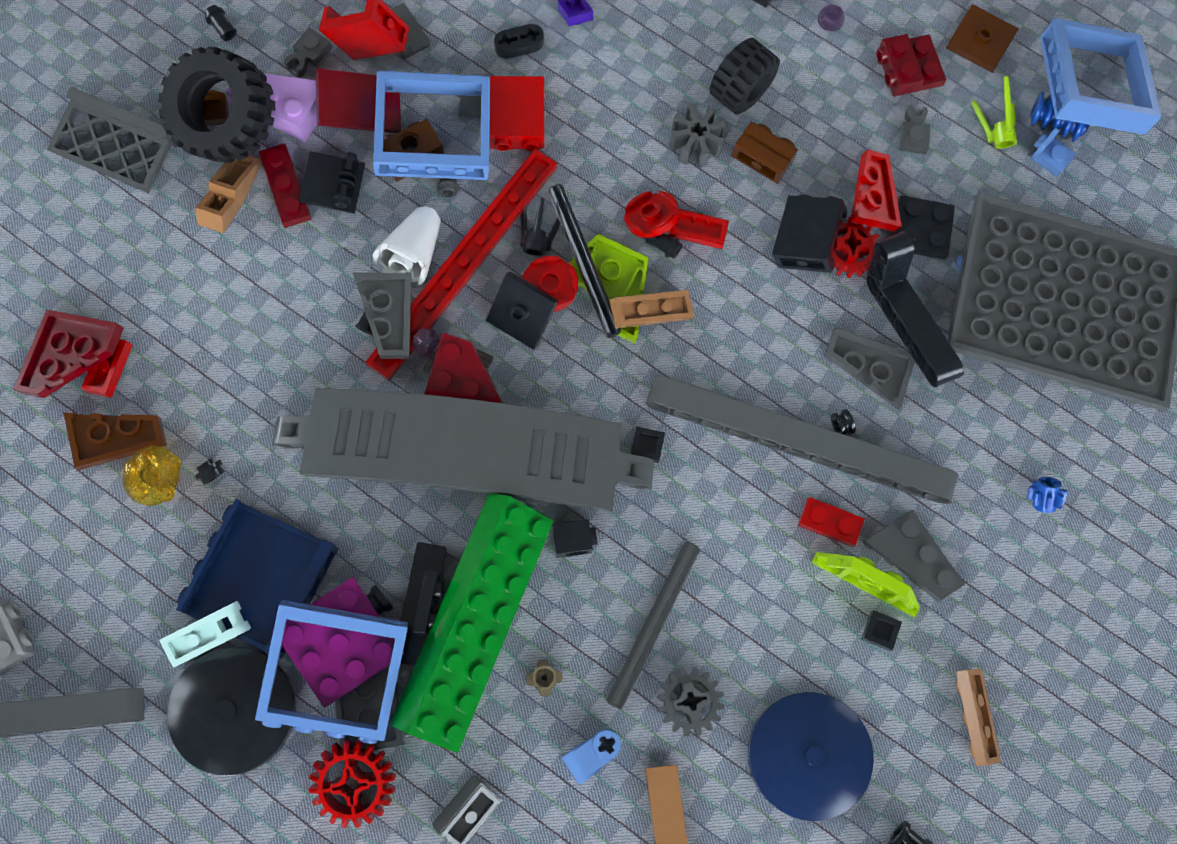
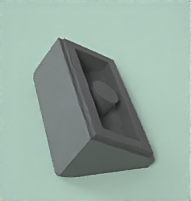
[432,775,502,844]

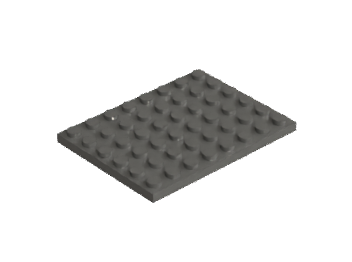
[947,192,1177,411]

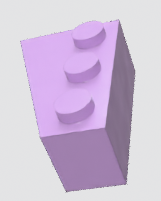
[226,73,317,143]

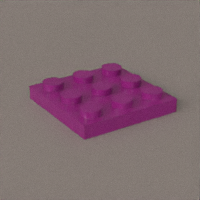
[272,576,404,708]

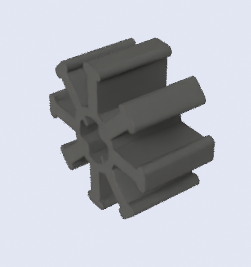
[669,104,726,167]

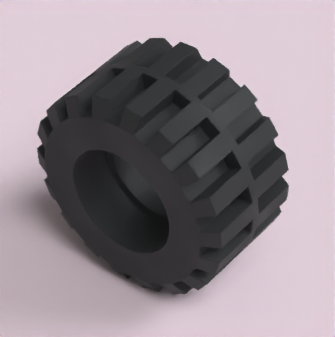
[709,37,780,115]

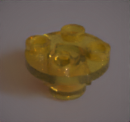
[122,445,181,506]

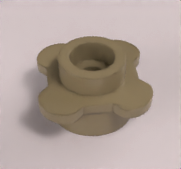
[526,659,563,697]

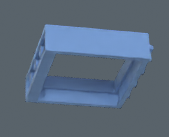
[1040,18,1162,135]
[373,70,490,180]
[255,600,408,744]

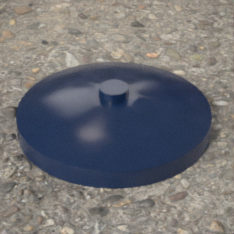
[748,692,874,821]

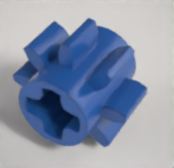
[1027,476,1068,513]

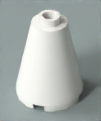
[373,207,441,285]

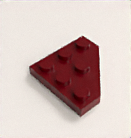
[13,309,124,398]
[424,333,504,404]

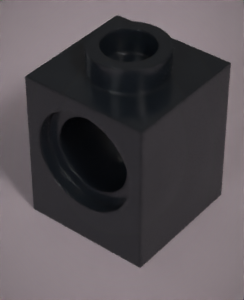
[553,519,597,558]

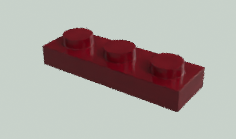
[259,143,312,228]

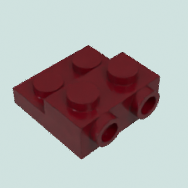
[876,34,947,97]

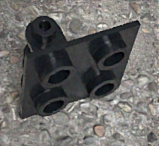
[299,151,365,214]

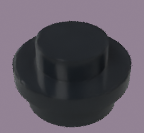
[194,458,225,485]

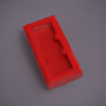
[668,209,729,249]

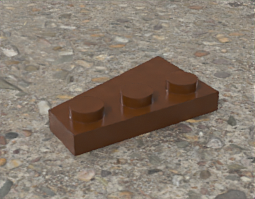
[63,412,167,470]

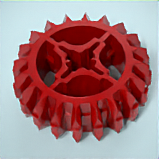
[308,739,396,828]

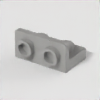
[0,598,36,673]

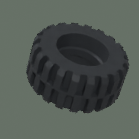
[158,46,276,163]

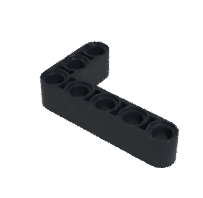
[866,231,964,387]

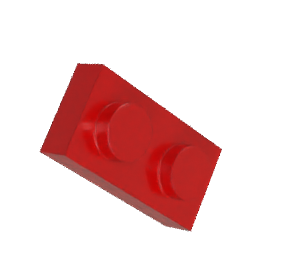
[81,339,133,398]
[797,497,865,548]

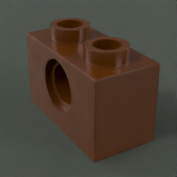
[383,119,444,182]

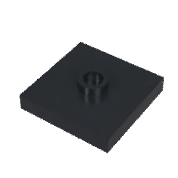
[486,271,559,350]

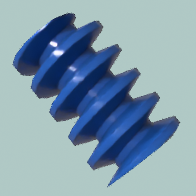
[1030,91,1090,142]

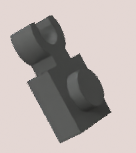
[284,27,332,77]
[899,105,930,154]

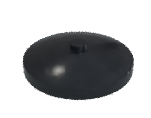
[167,647,296,775]

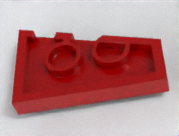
[850,149,902,232]

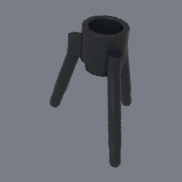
[520,198,561,257]

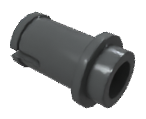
[437,178,459,197]

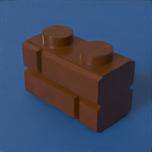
[732,122,799,184]

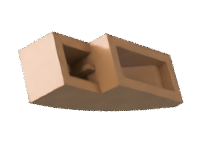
[196,155,261,233]

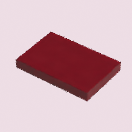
[315,68,401,133]

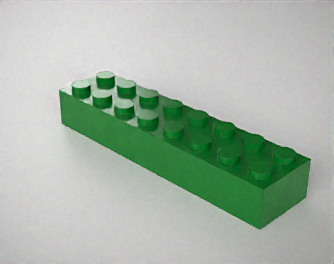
[389,494,553,753]

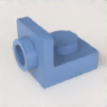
[1031,128,1076,177]

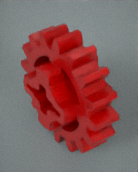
[832,217,879,278]

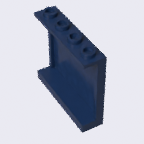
[176,499,338,659]

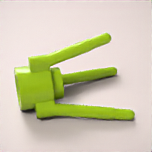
[971,76,1017,149]

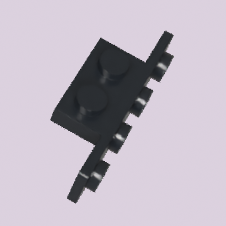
[400,542,447,666]

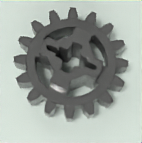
[657,668,725,736]

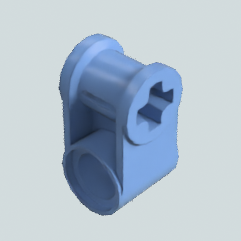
[561,729,621,785]

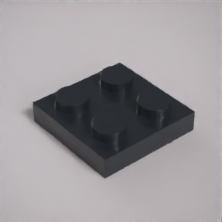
[893,195,955,260]

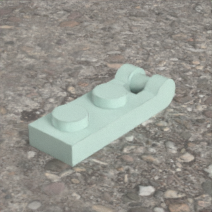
[159,601,251,668]

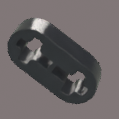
[494,24,544,59]

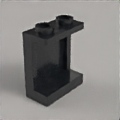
[772,194,848,273]

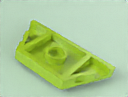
[811,552,920,618]

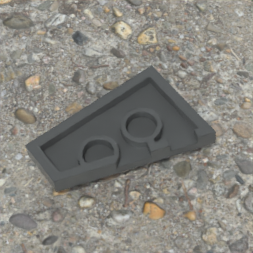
[824,327,915,409]
[862,510,965,602]

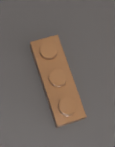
[610,290,694,328]
[956,668,1001,766]

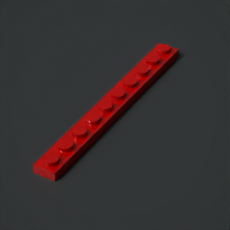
[365,149,557,382]

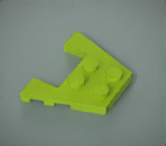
[568,234,649,344]

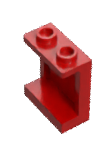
[319,0,410,60]
[489,76,545,151]

